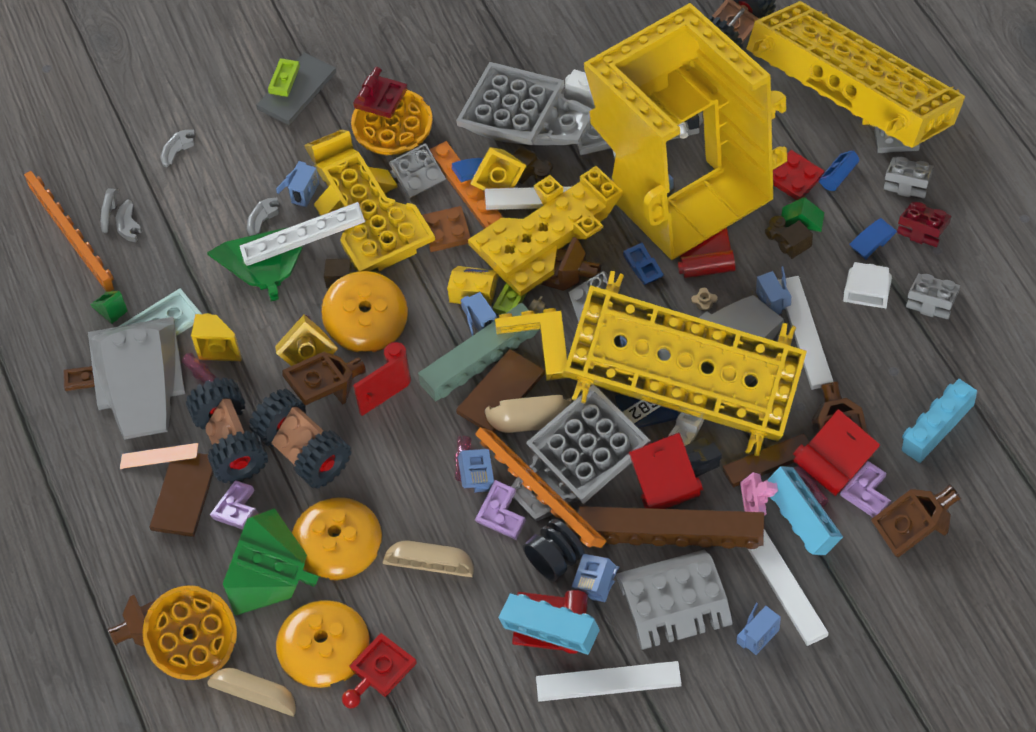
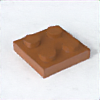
[422,206,471,252]

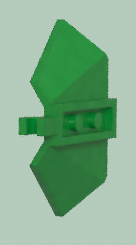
[207,228,304,302]
[222,508,319,616]

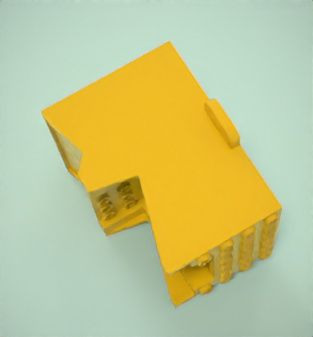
[584,3,787,260]

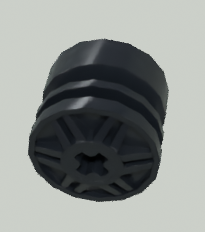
[523,519,585,582]

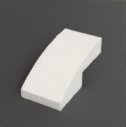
[669,412,704,446]

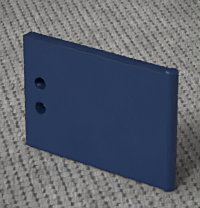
[615,394,678,428]

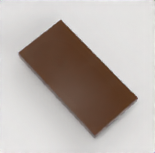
[456,349,545,432]
[149,453,214,537]

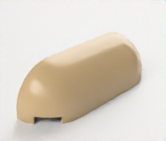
[485,395,572,433]
[383,541,474,578]
[208,668,296,717]

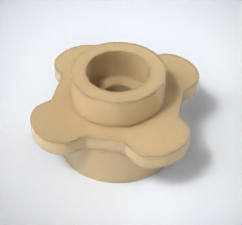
[691,288,717,310]

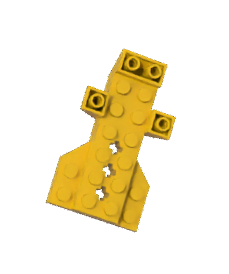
[314,148,435,272]
[468,166,623,297]

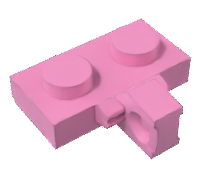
[740,472,778,516]

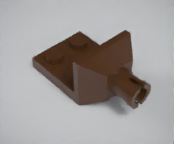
[540,237,601,291]
[282,351,366,406]
[812,381,874,457]
[871,484,961,557]
[108,595,193,647]

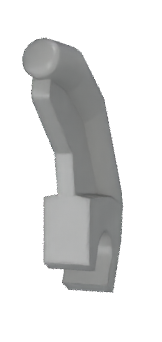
[160,130,196,167]
[100,188,119,233]
[246,197,279,236]
[115,199,142,242]

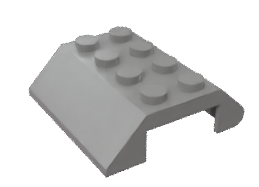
[616,549,733,650]

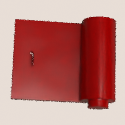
[678,228,735,278]
[353,342,411,416]
[793,409,880,497]
[628,432,703,509]
[512,590,588,654]

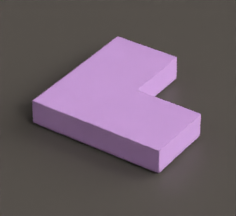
[840,461,892,517]
[210,480,259,530]
[475,480,526,540]

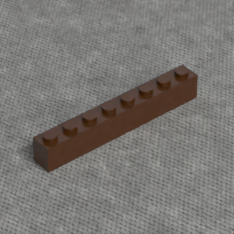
[578,506,764,549]

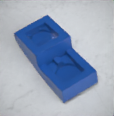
[452,158,483,183]
[849,218,897,260]
[623,243,664,285]

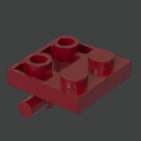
[353,67,408,119]
[897,202,952,248]

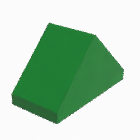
[781,197,825,232]
[90,291,128,324]

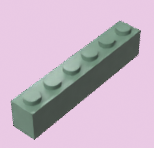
[418,303,539,402]

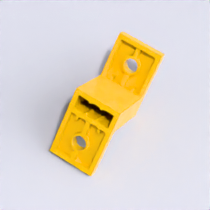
[495,308,567,381]

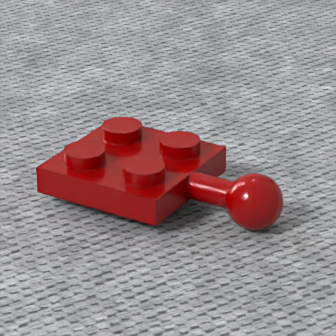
[773,150,825,200]
[342,633,417,709]

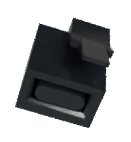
[685,438,722,477]

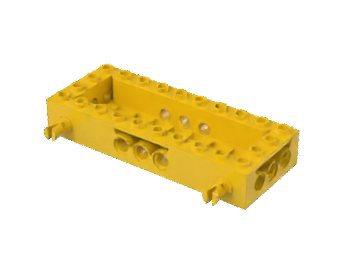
[746,1,965,148]
[563,271,807,456]

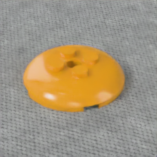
[351,90,433,155]
[321,271,408,352]
[292,497,382,580]
[143,585,237,680]
[276,600,370,688]

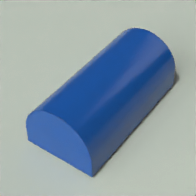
[819,150,859,191]

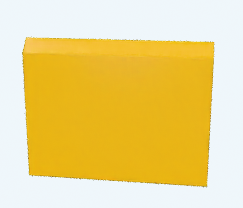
[304,130,353,164]
[470,147,526,191]

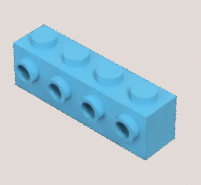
[902,379,977,463]
[768,466,843,555]
[498,593,600,655]

